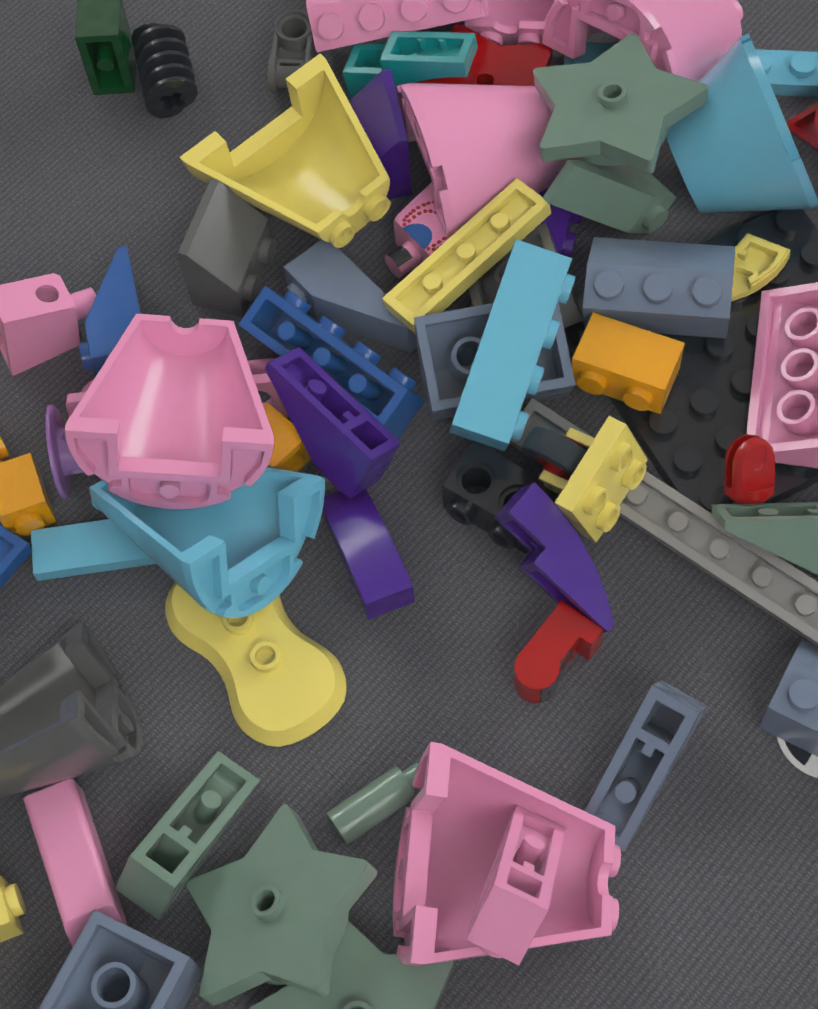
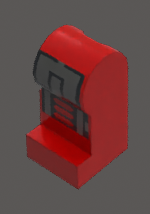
[514,600,603,703]

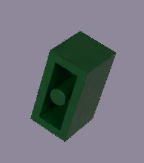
[75,0,136,95]

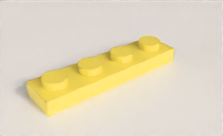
[382,178,551,333]

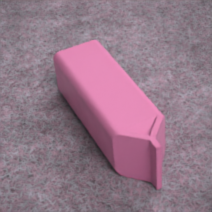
[23,779,127,947]

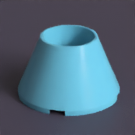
[666,33,818,213]

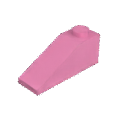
[466,805,566,965]

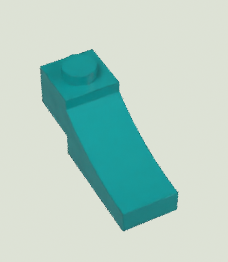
[343,31,478,99]

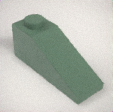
[543,159,677,233]
[711,502,818,575]
[115,751,260,920]

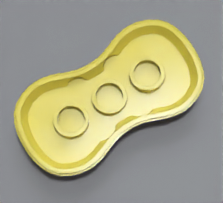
[165,582,347,747]

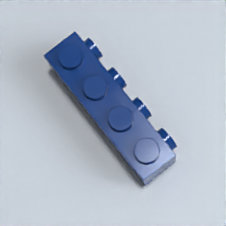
[238,286,426,439]

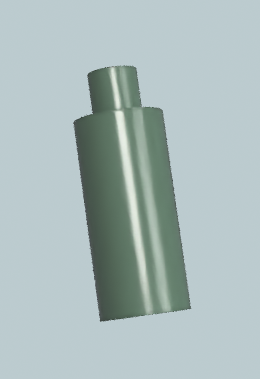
[325,762,419,846]

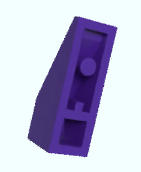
[265,347,401,499]

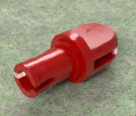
[724,434,775,504]

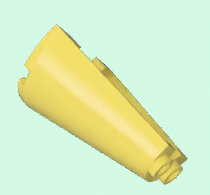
[180,54,391,248]

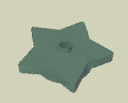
[533,33,708,174]
[186,804,377,1006]
[249,921,454,1009]

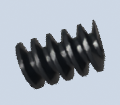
[131,23,198,118]

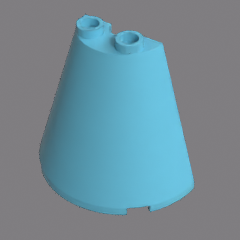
[89,467,325,618]

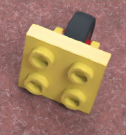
[521,416,648,543]

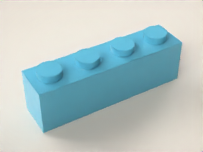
[449,239,576,451]

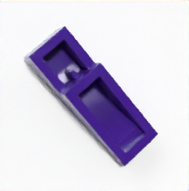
[494,482,615,633]
[322,490,415,620]

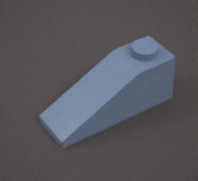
[283,240,417,353]
[585,680,708,852]

